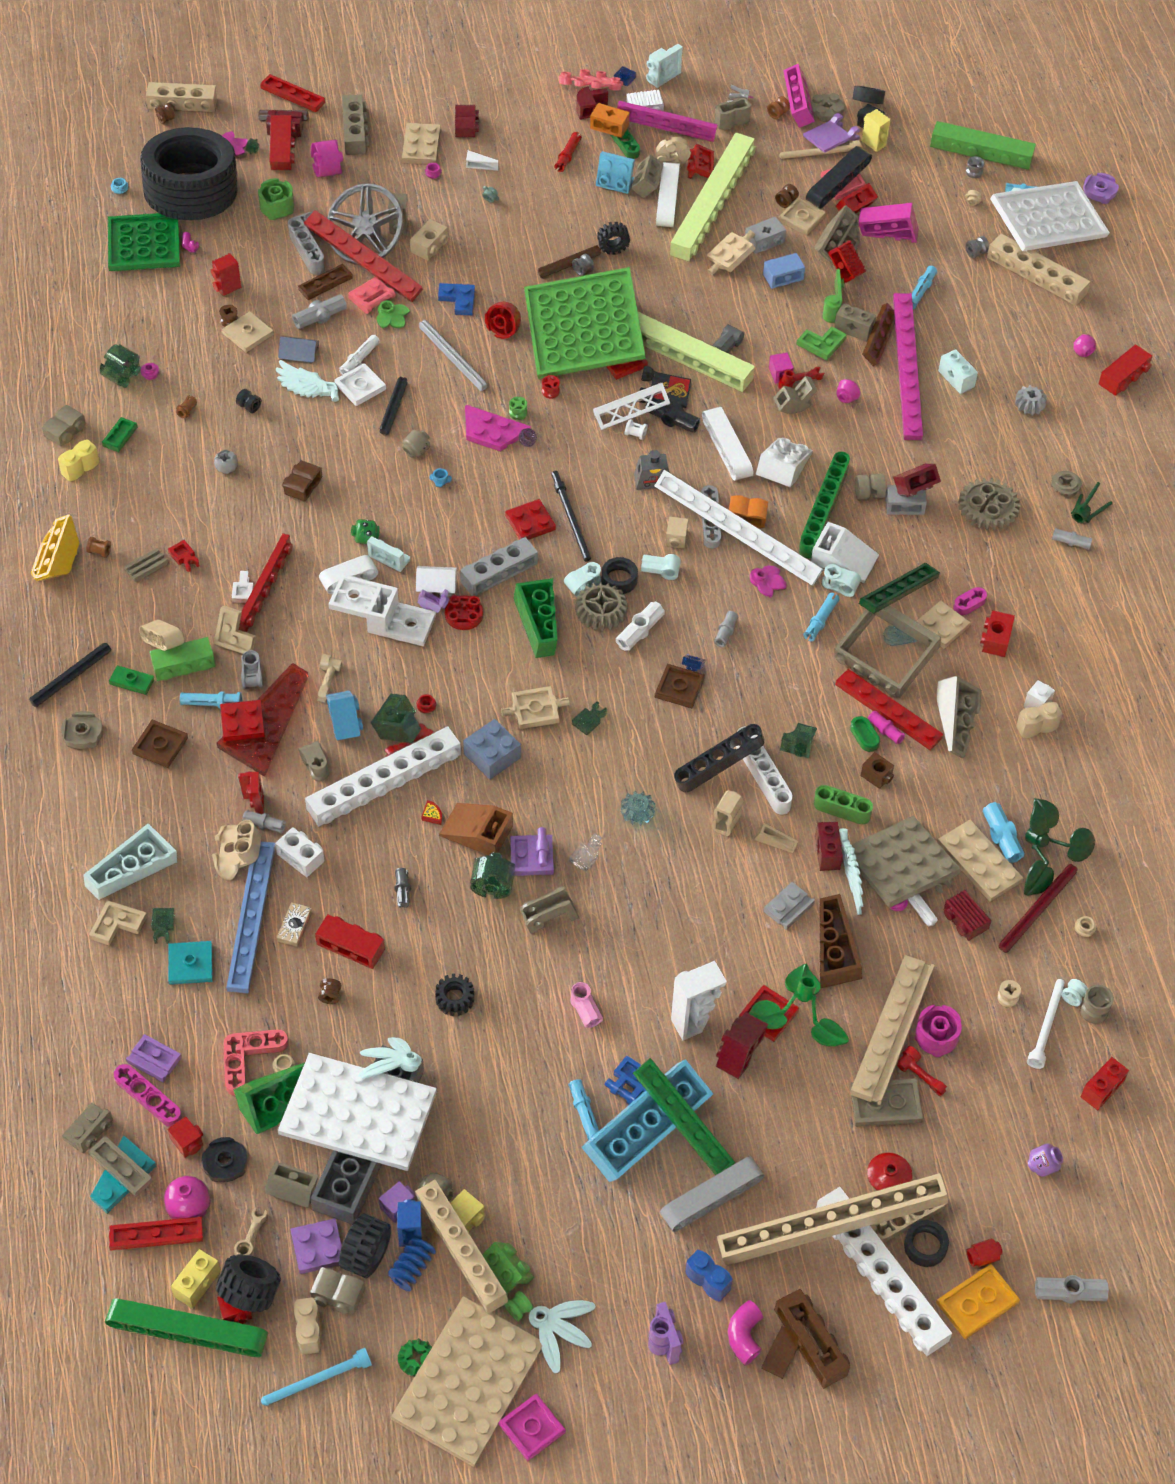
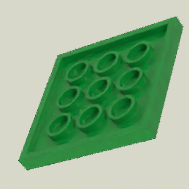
[108,213,180,272]

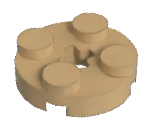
[656,137,691,168]

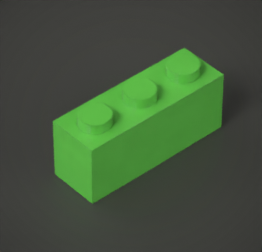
[149,637,215,681]

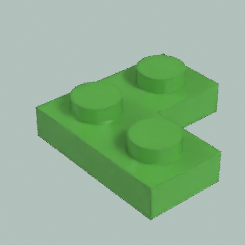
[796,327,847,360]

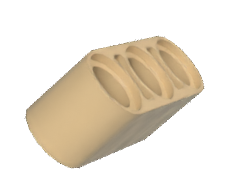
[139,620,184,651]

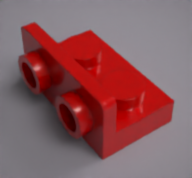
[686,144,714,179]
[238,771,264,814]

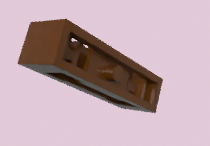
[774,1288,850,1389]

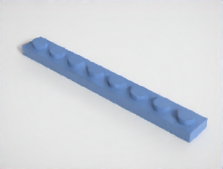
[226,842,275,993]

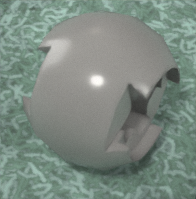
[214,450,238,474]

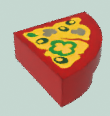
[421,800,442,825]

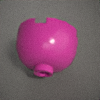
[164,1176,211,1219]

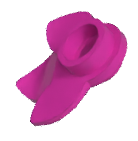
[222,131,248,156]
[750,565,787,598]

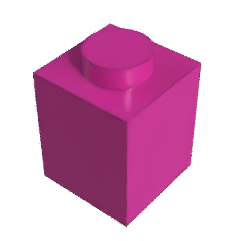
[769,353,794,384]

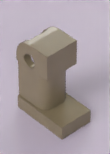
[520,886,579,934]

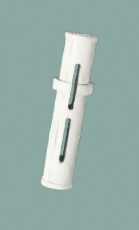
[339,335,380,375]

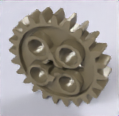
[958,478,1021,531]

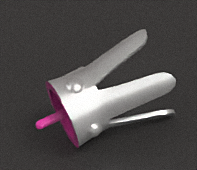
[728,85,753,102]

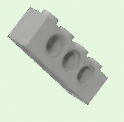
[460,537,538,596]

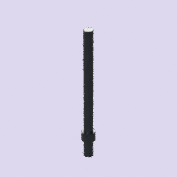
[551,471,591,562]

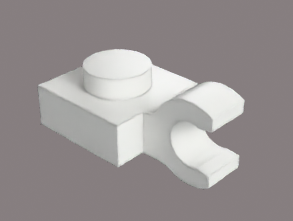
[232,571,254,603]

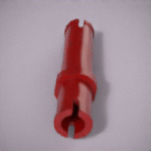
[554,132,582,172]

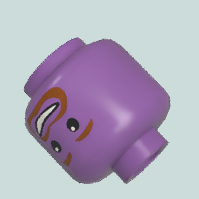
[1028,1144,1063,1177]

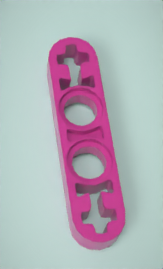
[114,1064,182,1127]

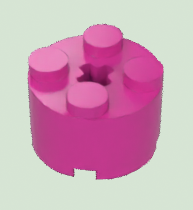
[311,139,343,177]
[915,1005,962,1057]

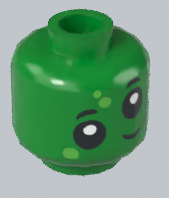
[351,519,380,544]

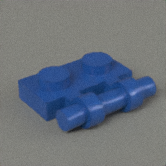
[604,1056,646,1105]

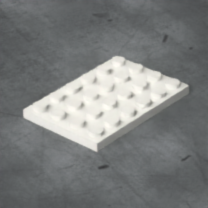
[990,181,1110,251]
[278,1053,437,1171]

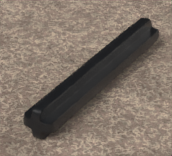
[379,376,407,435]

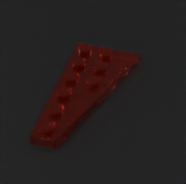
[216,663,309,777]

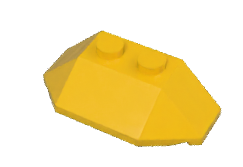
[31,514,80,581]

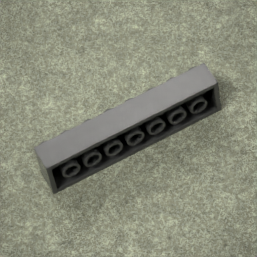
[311,1045,424,1224]

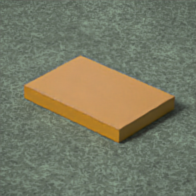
[936,1264,1020,1339]

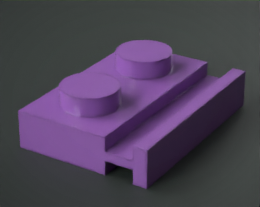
[126,1034,182,1083]

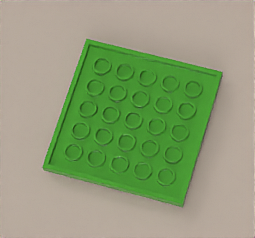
[524,267,646,379]

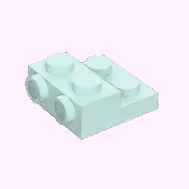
[646,44,683,88]

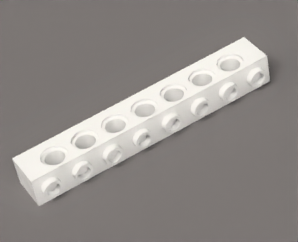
[305,726,461,827]
[816,1187,952,1356]

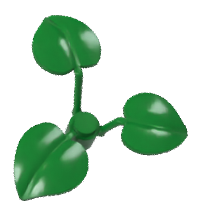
[749,963,849,1046]

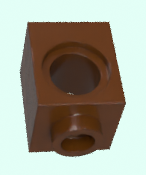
[860,752,894,789]

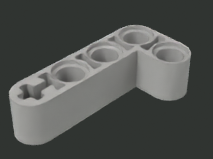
[288,212,325,275]

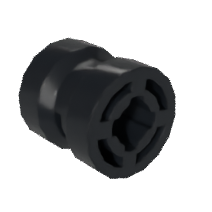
[235,389,262,413]

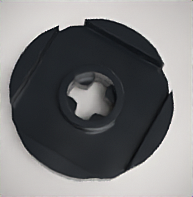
[202,1137,248,1182]

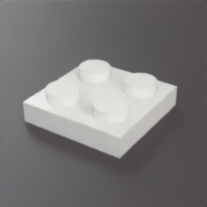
[335,363,386,406]

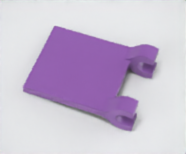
[803,113,860,153]

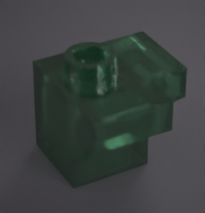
[780,723,817,758]

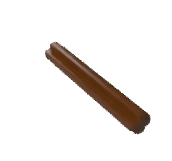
[538,245,601,278]

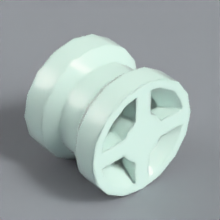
[1061,979,1088,1006]

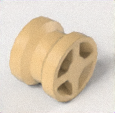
[997,980,1021,1007]

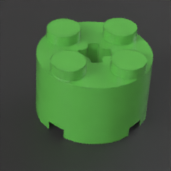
[258,178,294,220]

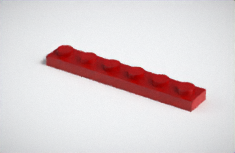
[238,533,293,632]
[835,669,943,751]

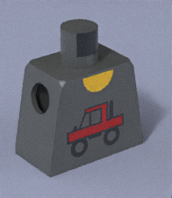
[634,450,669,490]

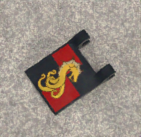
[639,366,691,408]

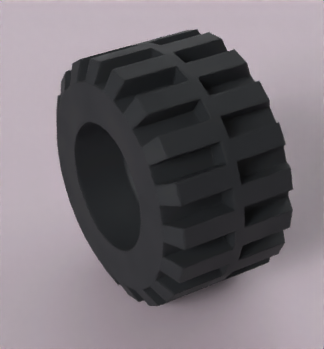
[339,1213,391,1279]
[216,1254,281,1312]

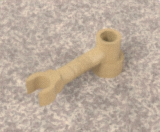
[317,654,342,703]
[234,1208,267,1256]

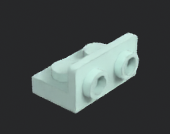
[367,536,410,572]

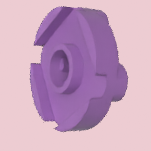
[1083,173,1119,204]

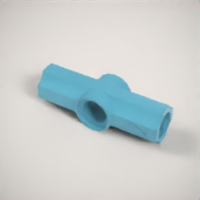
[983,802,1025,863]

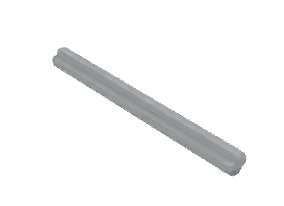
[419,320,488,391]

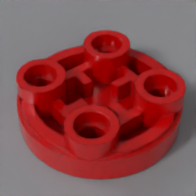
[444,595,484,630]

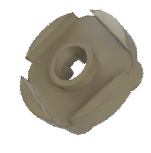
[811,93,844,122]
[61,711,103,749]

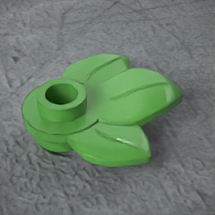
[377,301,410,328]

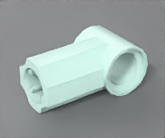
[641,554,681,580]

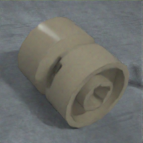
[855,473,886,500]
[1080,985,1114,1024]

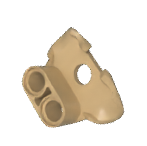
[212,820,261,881]

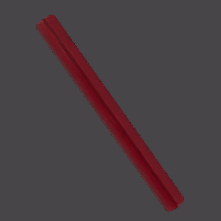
[999,864,1078,953]

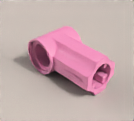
[570,982,603,1028]

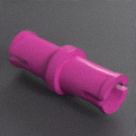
[868,711,905,744]

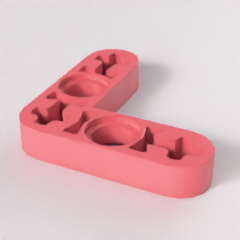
[223,1030,288,1096]

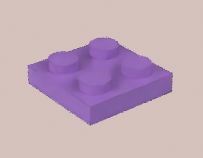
[290,1218,342,1274]

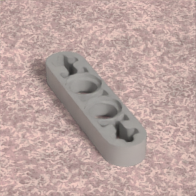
[701,485,721,549]

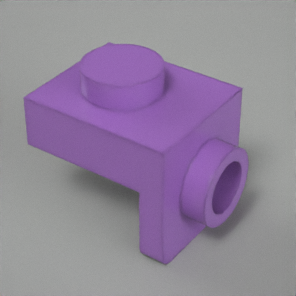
[417,589,449,613]

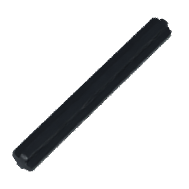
[29,643,111,707]

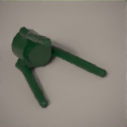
[1071,482,1113,523]

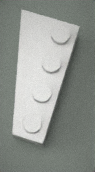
[671,961,727,1040]

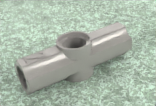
[292,295,347,329]
[1035,1275,1109,1304]

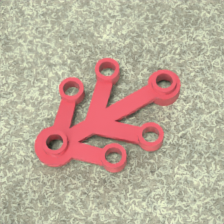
[559,69,623,91]

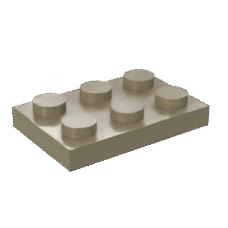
[850,1079,923,1127]

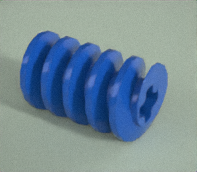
[388,1238,436,1292]

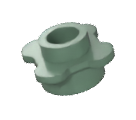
[482,186,499,203]

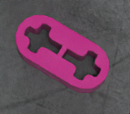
[953,587,987,615]

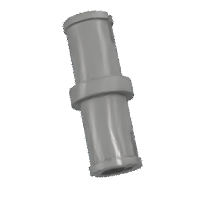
[1052,528,1092,550]
[714,611,738,647]
[242,810,286,834]

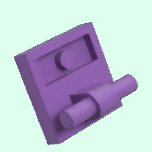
[510,827,554,876]

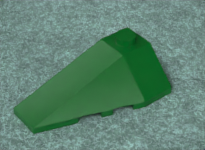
[233,1062,305,1134]

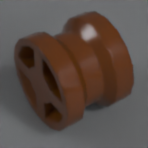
[155,103,175,124]
[219,305,238,327]
[318,978,342,1004]

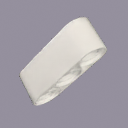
[319,555,378,594]

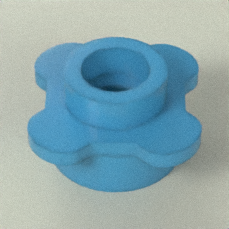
[429,468,452,487]

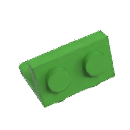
[482,1242,534,1295]

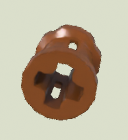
[86,537,111,558]

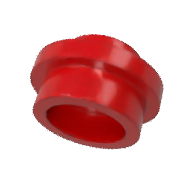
[416,694,436,714]

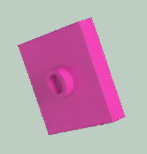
[498,1393,566,1462]

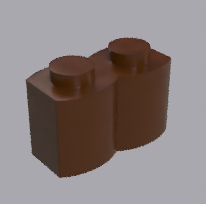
[282,460,323,502]

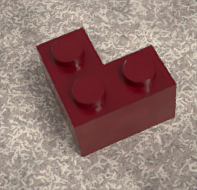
[716,1012,768,1079]

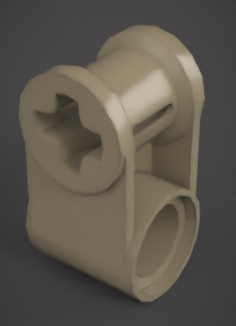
[298,741,329,781]

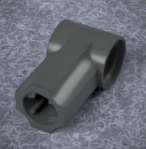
[712,324,744,353]

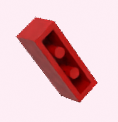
[269,115,296,170]
[1098,344,1153,396]
[315,914,385,969]

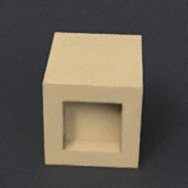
[666,516,688,548]

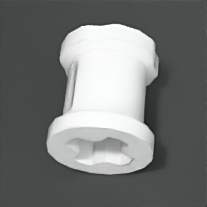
[625,419,648,440]

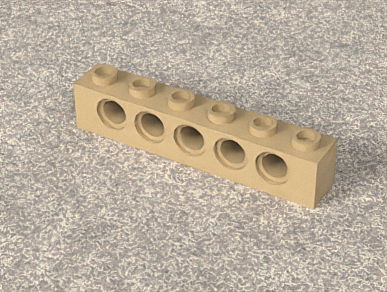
[987,234,1090,306]
[415,1180,508,1314]

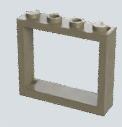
[834,606,941,698]

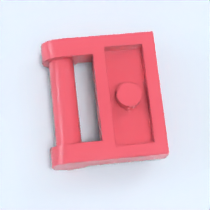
[348,277,396,314]

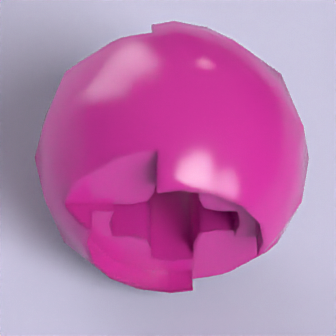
[1073,334,1096,357]

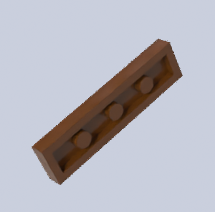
[862,303,895,366]

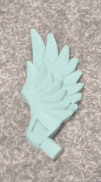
[276,360,339,402]
[839,828,864,915]

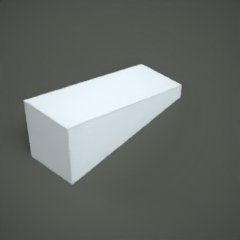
[466,150,498,171]

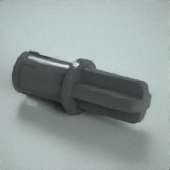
[394,868,411,908]

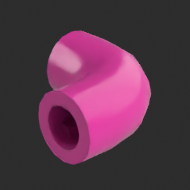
[727,1300,763,1366]

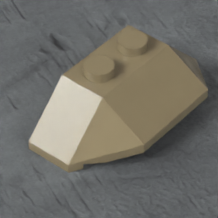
[814,205,860,263]

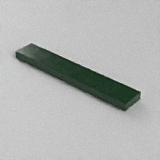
[858,563,940,614]

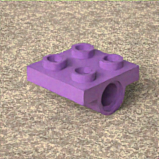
[648,1301,683,1365]

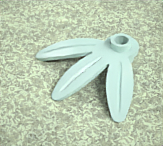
[358,1037,422,1079]
[529,1300,595,1373]

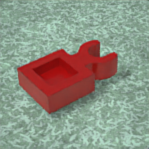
[168,540,200,572]

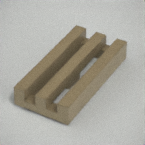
[124,548,168,582]

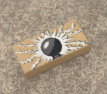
[277,902,312,946]

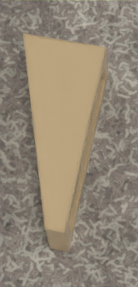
[754,823,798,853]

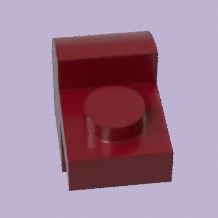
[576,86,608,120]

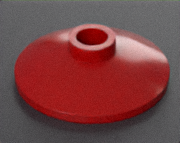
[867,1152,912,1191]

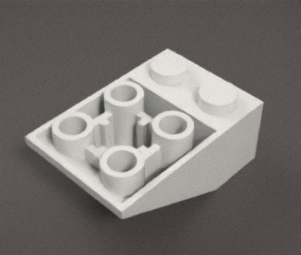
[756,438,813,487]
[811,522,879,583]

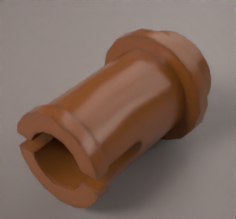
[176,395,197,418]

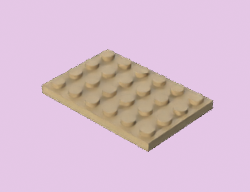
[391,1296,543,1467]

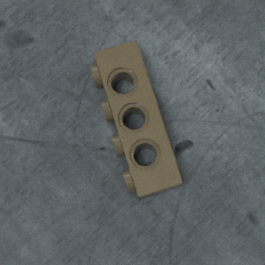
[342,95,369,155]

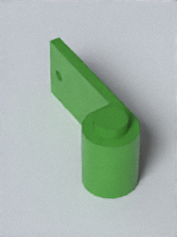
[822,269,844,323]

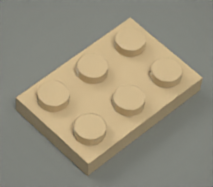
[402,123,441,164]

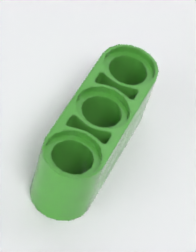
[813,785,873,825]

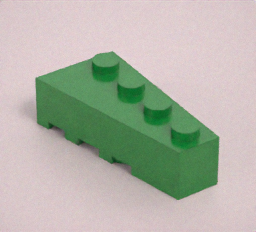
[513,578,557,658]

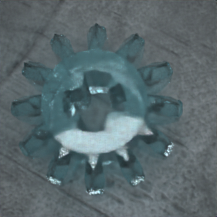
[620,791,655,826]

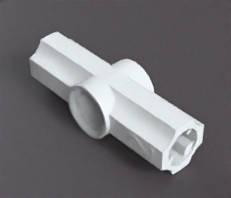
[616,601,665,651]

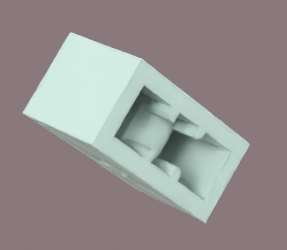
[938,349,978,394]

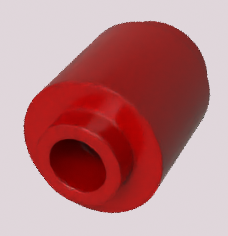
[966,1238,1003,1267]

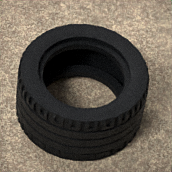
[140,127,238,221]

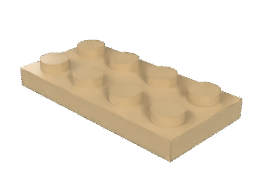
[937,820,1023,902]

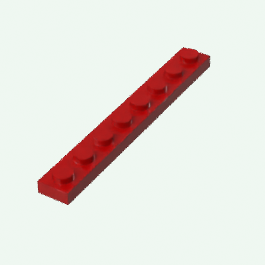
[304,210,423,302]

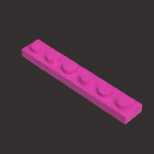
[617,101,718,142]

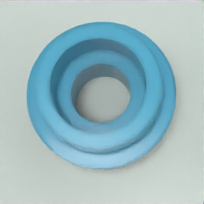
[111,178,129,194]

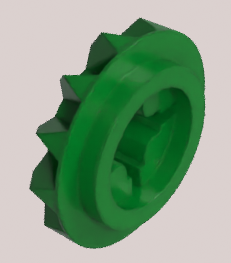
[398,1338,432,1377]

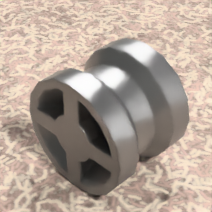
[966,156,984,178]
[572,254,594,276]

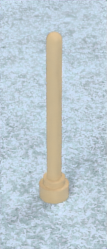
[779,140,861,159]

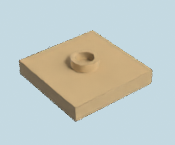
[222,311,274,353]

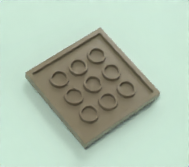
[852,815,960,908]

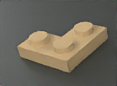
[214,605,256,654]
[89,900,147,946]

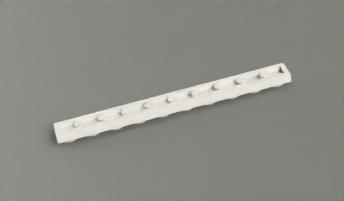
[655,470,823,586]

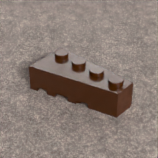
[820,894,862,988]

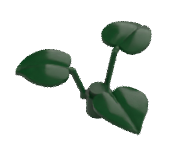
[1024,798,1095,896]

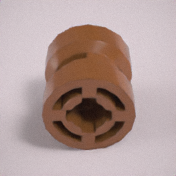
[767,96,790,119]

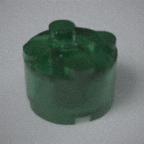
[100,344,141,388]
[470,852,516,899]

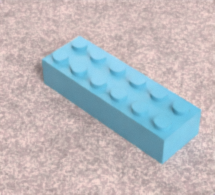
[581,1059,713,1182]

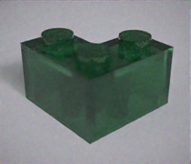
[370,694,422,743]

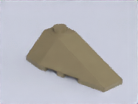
[937,676,982,758]

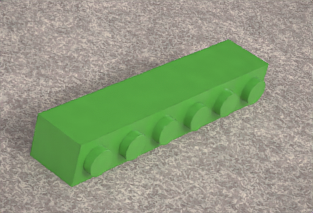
[930,121,1036,170]

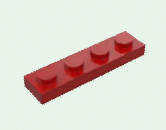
[260,74,326,112]
[109,1216,203,1251]

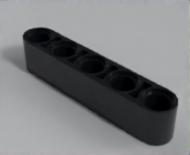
[806,146,872,209]
[674,724,765,792]

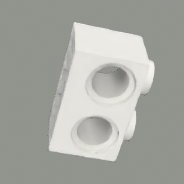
[275,827,324,877]

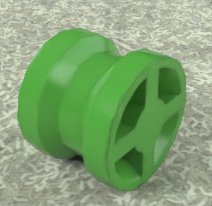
[509,397,527,420]
[504,1291,533,1321]

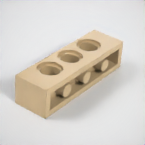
[146,82,217,112]

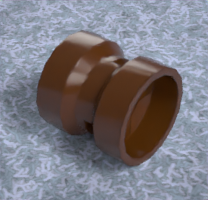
[775,184,799,208]

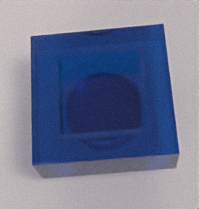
[614,66,636,87]
[681,654,706,671]

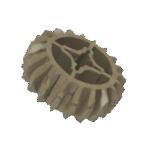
[575,582,628,632]

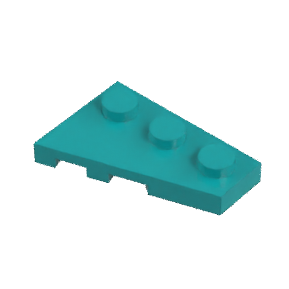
[90,1136,156,1214]

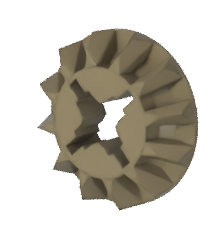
[1051,471,1082,497]

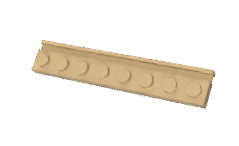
[850,955,935,1105]

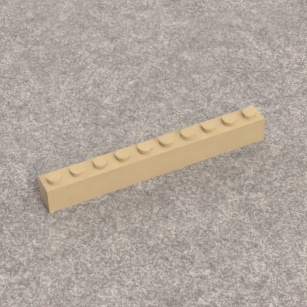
[717,1173,948,1266]

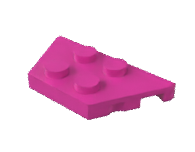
[465,405,531,451]

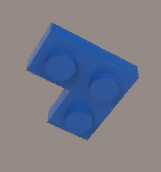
[438,283,475,316]

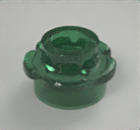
[245,138,260,155]

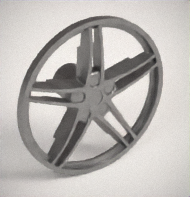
[327,184,404,264]

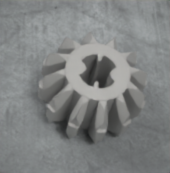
[1015,385,1047,416]

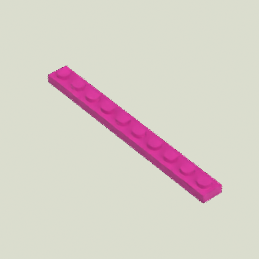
[893,293,923,440]

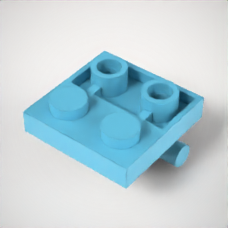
[596,151,635,194]

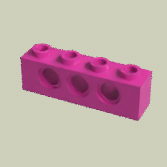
[783,64,815,128]

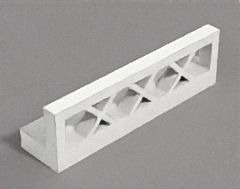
[593,383,670,430]

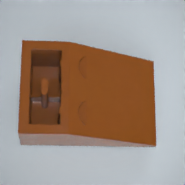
[439,803,513,858]

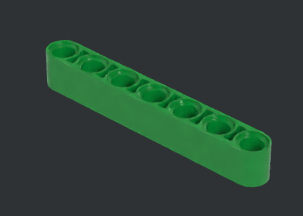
[799,451,850,558]
[105,1298,268,1358]

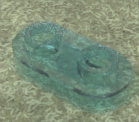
[883,625,917,646]

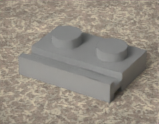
[763,882,815,930]

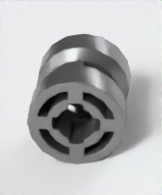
[965,236,989,258]

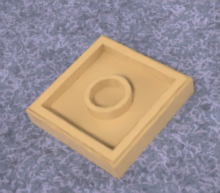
[778,197,827,236]

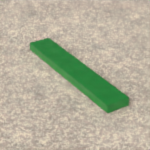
[633,1058,736,1176]

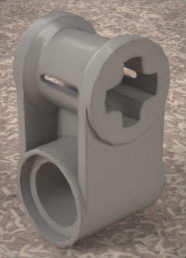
[241,650,263,689]

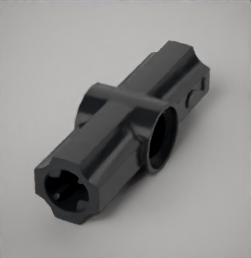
[645,397,701,433]

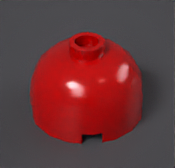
[485,301,521,339]

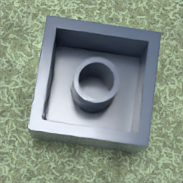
[463,719,521,779]

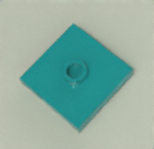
[168,941,213,985]

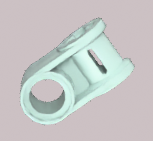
[564,562,601,597]
[822,564,861,597]

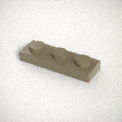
[88,1136,153,1197]

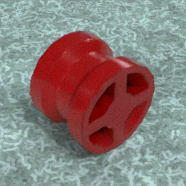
[542,375,560,399]

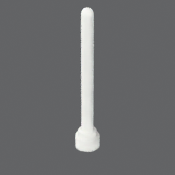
[1027,979,1065,1069]

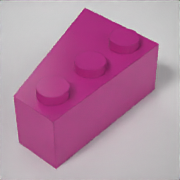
[858,203,919,243]

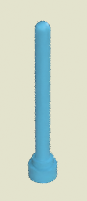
[261,1347,372,1406]

